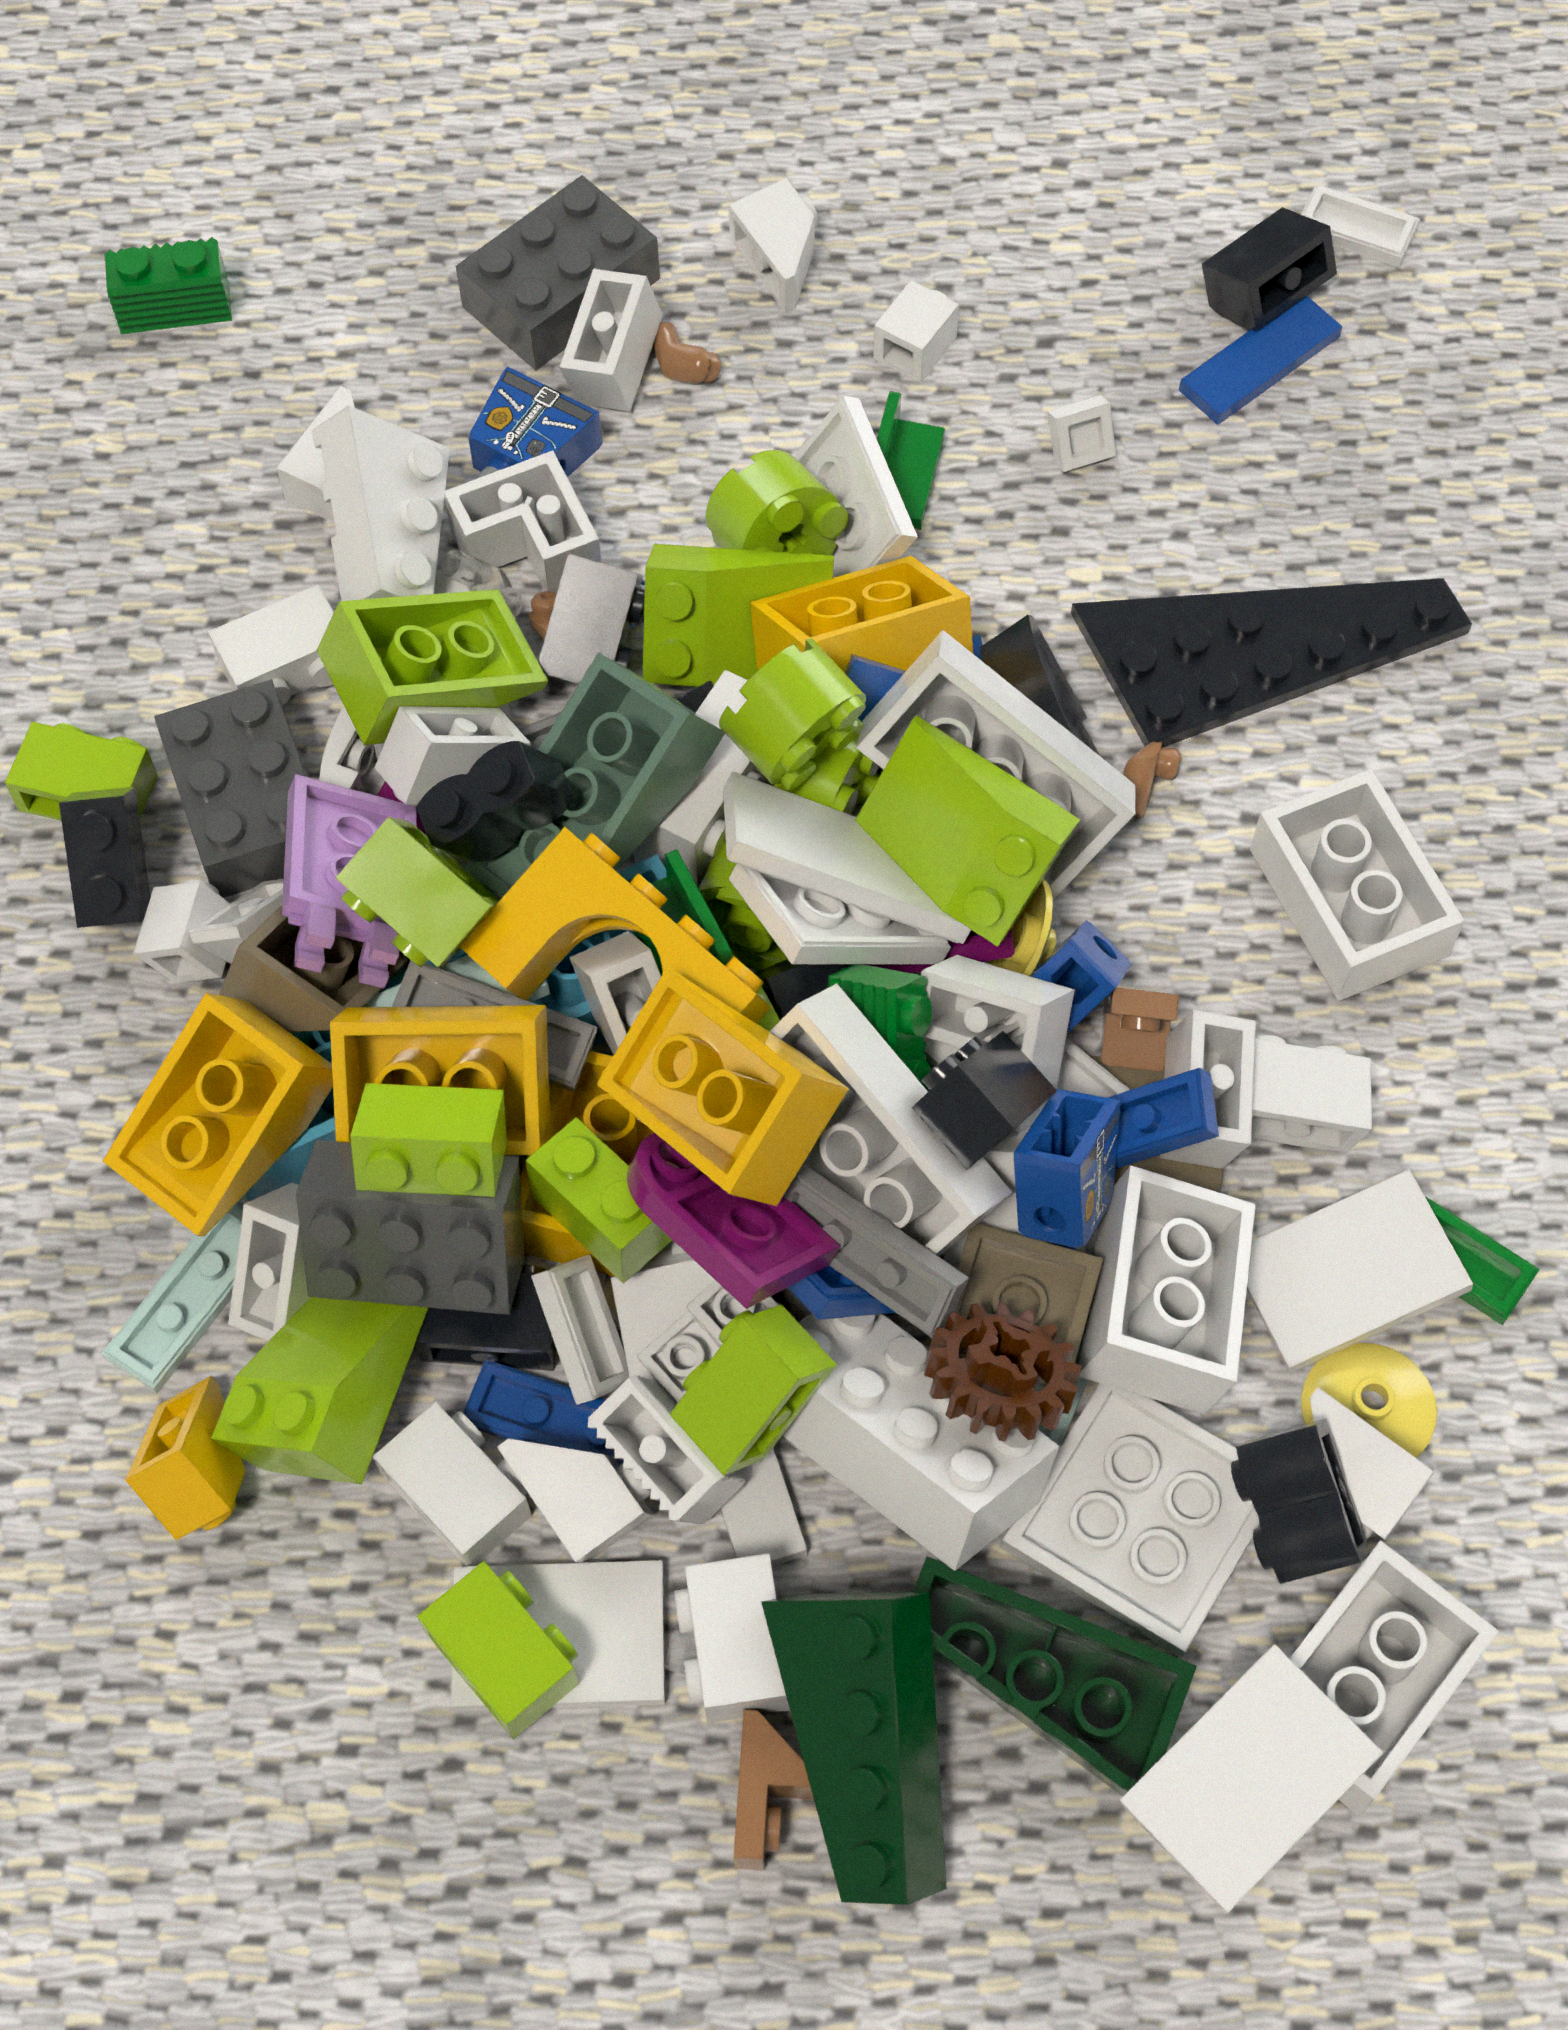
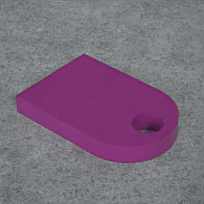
[627,1132,841,1309]

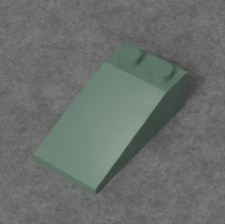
[464,652,725,898]

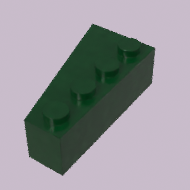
[913,1556,1197,1796]
[761,1592,947,1905]

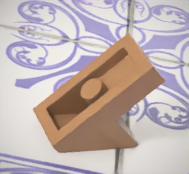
[1101,987,1179,1071]
[733,1710,814,1871]

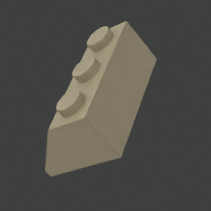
[219,905,410,1032]

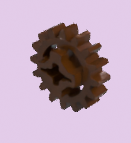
[924,1302,1081,1441]

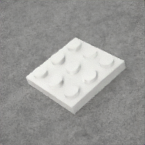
[1001,1383,1260,1659]

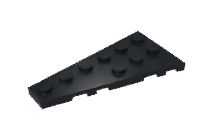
[1071,578,1472,747]

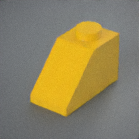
[125,1376,246,1540]

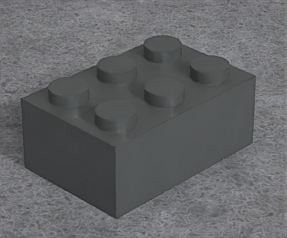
[456,175,660,371]
[154,679,306,898]
[296,1140,525,1315]

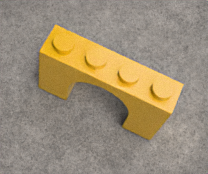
[460,827,771,1075]

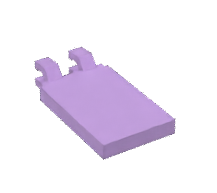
[282,774,416,989]

